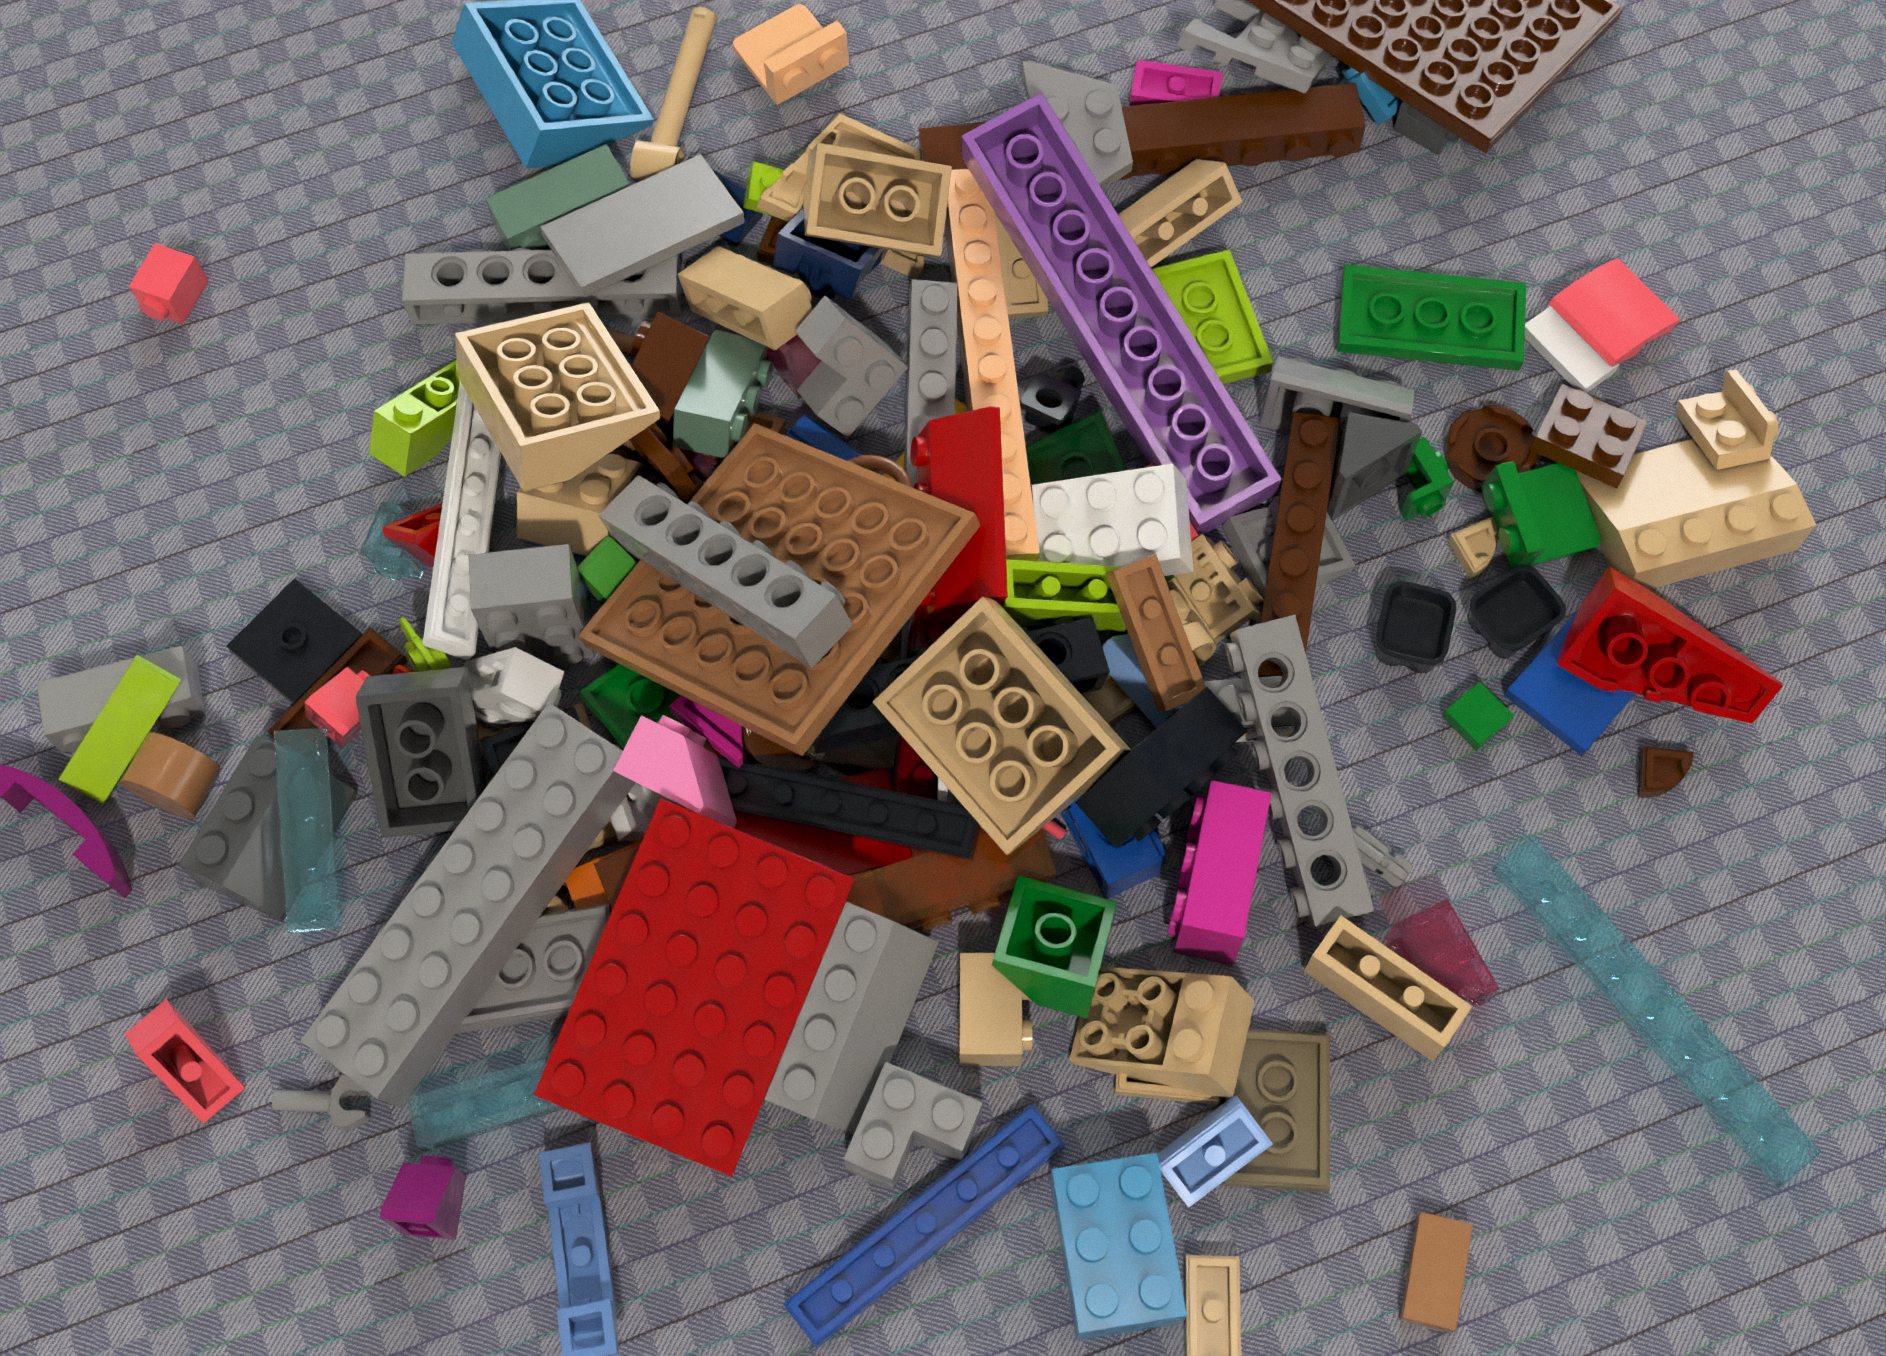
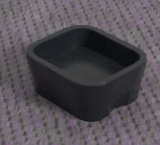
[1468,565,1566,659]
[1376,581,1456,673]

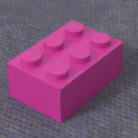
[1167,780,1271,966]

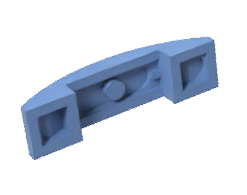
[538,1142,619,1356]

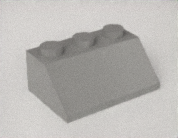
[1260,356,1415,445]

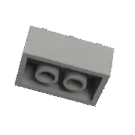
[468,544,594,665]

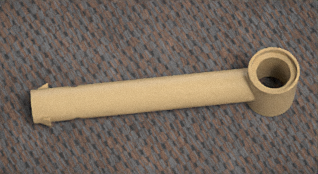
[630,7,716,181]

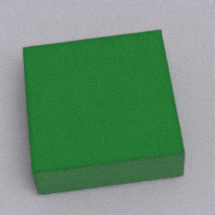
[1442,682,1514,751]

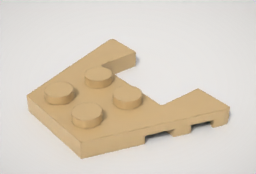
[756,114,924,279]

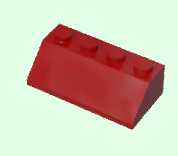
[910,406,1008,623]

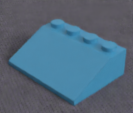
[451,0,654,168]

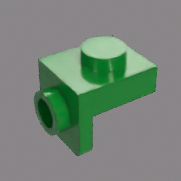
[1400,437,1454,521]

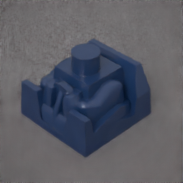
[773,207,888,300]

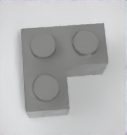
[795,296,908,438]
[843,1062,983,1191]

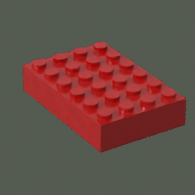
[534,798,855,1176]

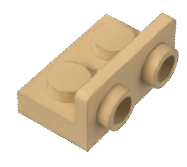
[1676,369,1778,470]
[1167,534,1264,643]

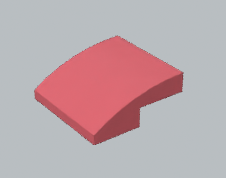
[1549,258,1681,367]

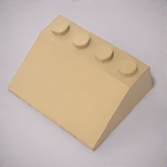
[455,302,660,492]
[1576,439,1817,589]
[873,597,1131,855]

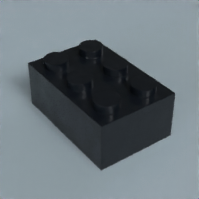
[1075,687,1247,849]

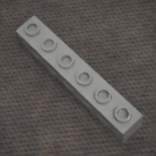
[402,248,682,325]
[598,475,853,668]
[1225,615,1374,927]

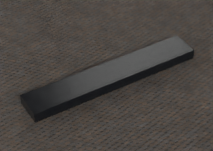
[717,755,981,861]

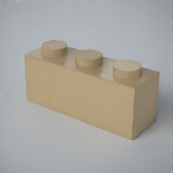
[1118,159,1243,267]
[678,246,812,350]
[1304,915,1473,1062]

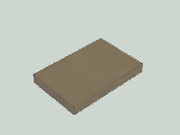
[1222,1029,1330,1192]

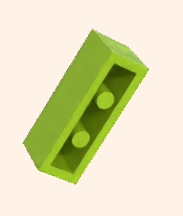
[1000,559,1126,631]

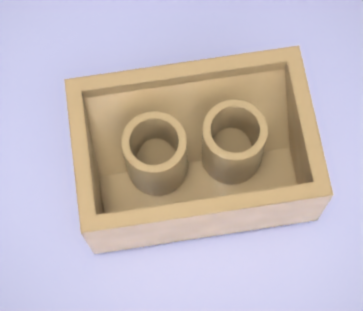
[803,143,952,258]

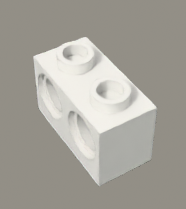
[463,647,564,729]

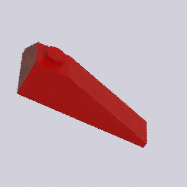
[1556,566,1783,724]

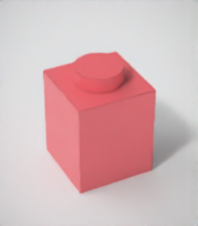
[129,243,208,324]

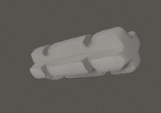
[1350,819,1413,888]

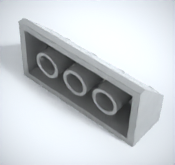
[764,902,939,1134]

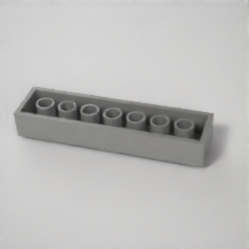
[300,703,636,1108]

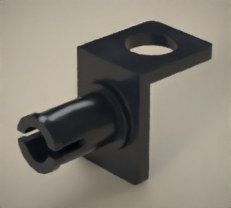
[1020,365,1085,433]

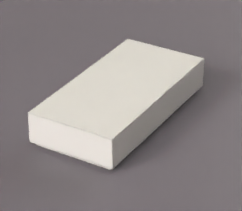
[1525,306,1620,393]

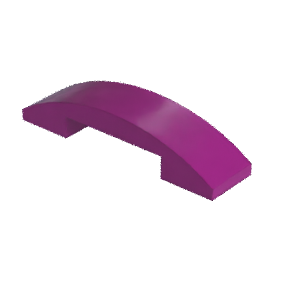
[0,764,132,898]

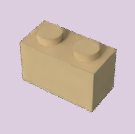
[960,953,1032,1066]

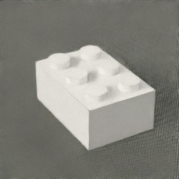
[1032,464,1194,576]

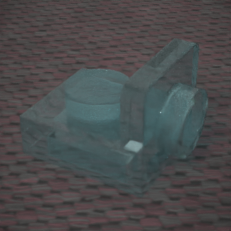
[360,502,424,581]

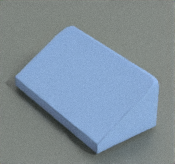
[1102,634,1188,728]
[1157,1095,1273,1208]

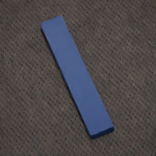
[783,1104,1065,1349]

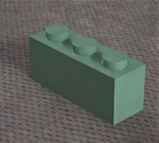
[485,144,630,251]
[673,329,773,458]

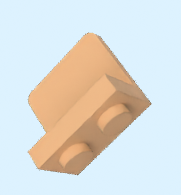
[733,4,849,105]

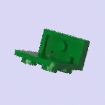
[1481,461,1601,569]

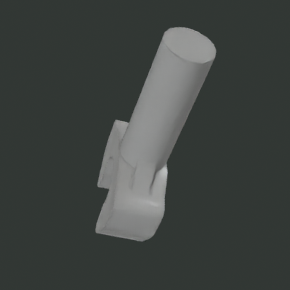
[272,1074,371,1130]

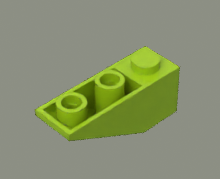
[369,359,460,477]

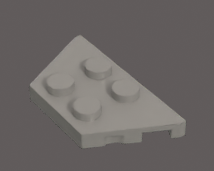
[1022,61,1133,188]

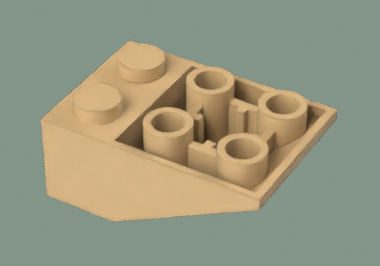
[1069,966,1255,1098]

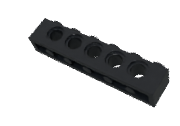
[813,617,1110,754]

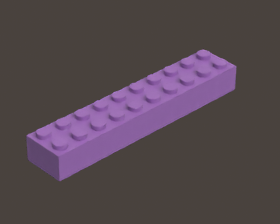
[962,93,1282,536]

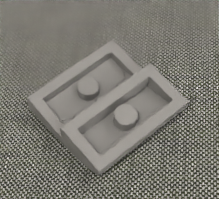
[1222,496,1355,605]

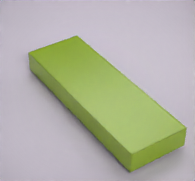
[58,655,182,804]

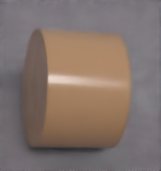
[120,733,221,819]

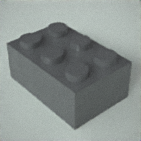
[356,667,487,838]

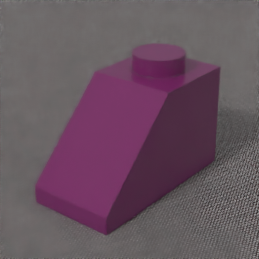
[380,1156,466,1240]

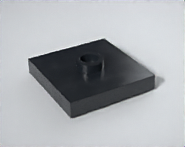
[226,579,363,705]

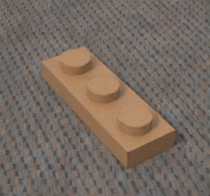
[1106,554,1206,712]

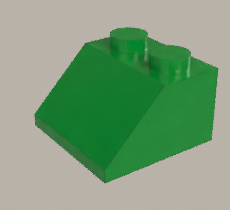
[992,876,1117,1019]

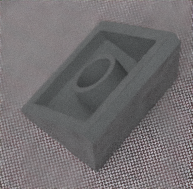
[1327,412,1422,521]

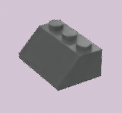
[179,735,357,922]

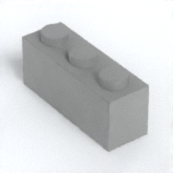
[36,646,206,753]

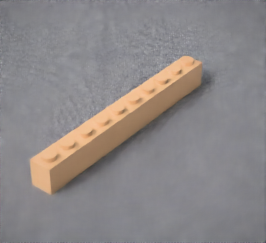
[945,169,1040,561]

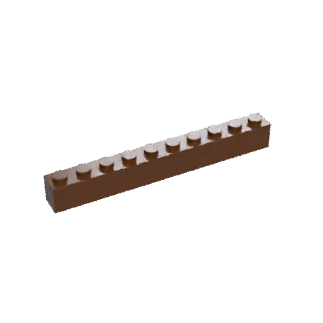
[919,83,1366,180]

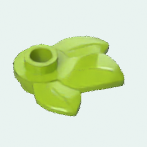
[399,616,452,672]

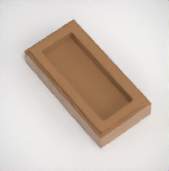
[1399,1211,1473,1333]

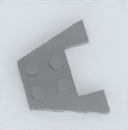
[1177,0,1332,94]

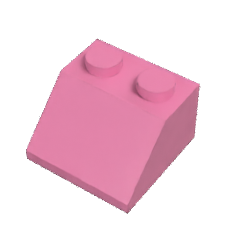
[613,715,737,828]

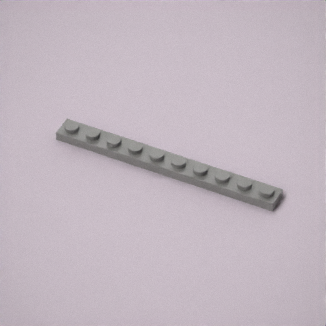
[898,279,958,660]

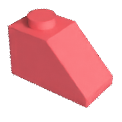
[305,667,370,749]
[125,999,245,1123]

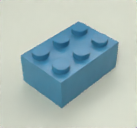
[1050,1153,1187,1340]

